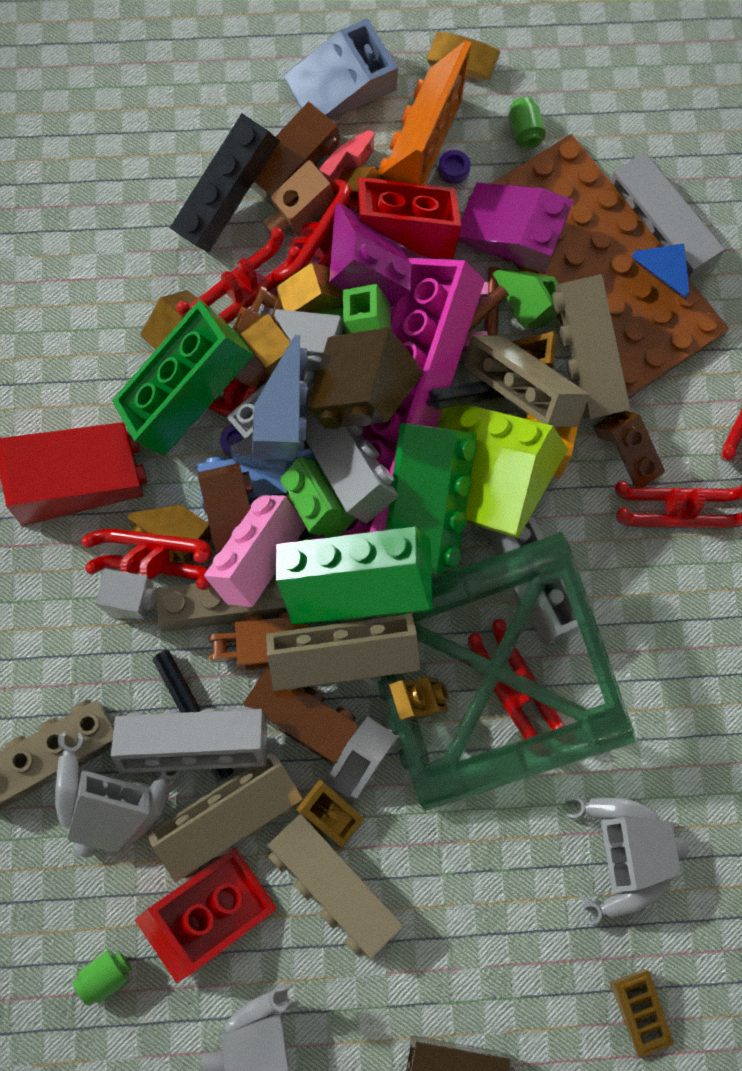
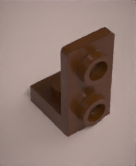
[593,411,665,487]

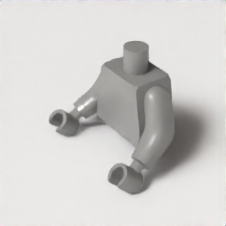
[55,731,180,857]
[566,796,688,925]
[200,982,299,1071]

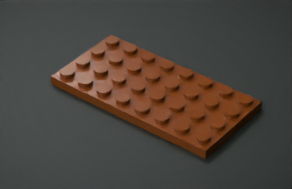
[467,134,729,399]

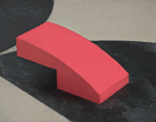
[319,130,375,182]

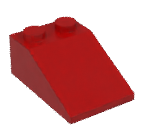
[357,177,461,260]
[134,847,277,984]

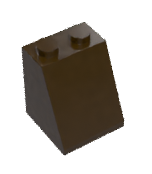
[307,327,424,430]
[406,1035,515,1071]

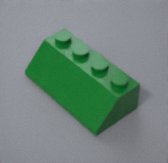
[112,299,254,456]
[385,423,477,574]
[276,527,432,626]

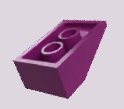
[457,182,574,274]
[329,203,411,308]

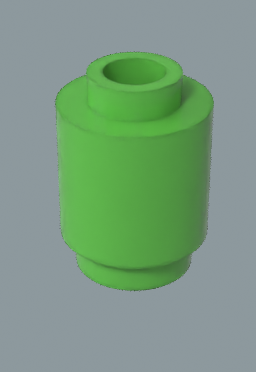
[508,97,546,148]
[72,949,132,1007]

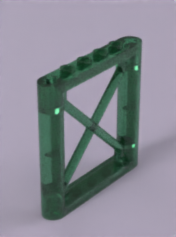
[363,531,637,811]

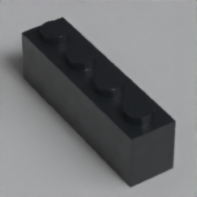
[169,113,280,253]

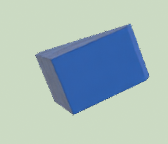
[631,243,690,300]

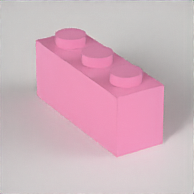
[204,495,306,607]

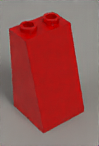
[0,422,147,526]

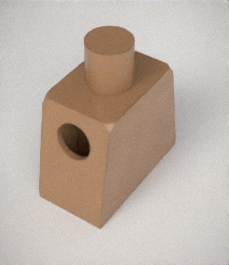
[262,160,335,237]

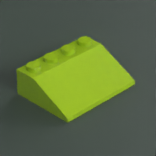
[437,404,568,538]

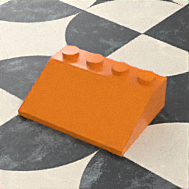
[378,40,472,185]

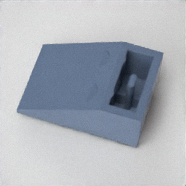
[283,18,398,119]
[252,335,307,461]

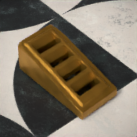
[609,969,674,1058]

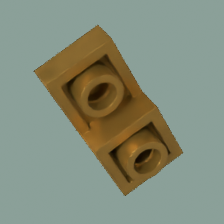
[426,31,500,81]
[389,676,449,720]

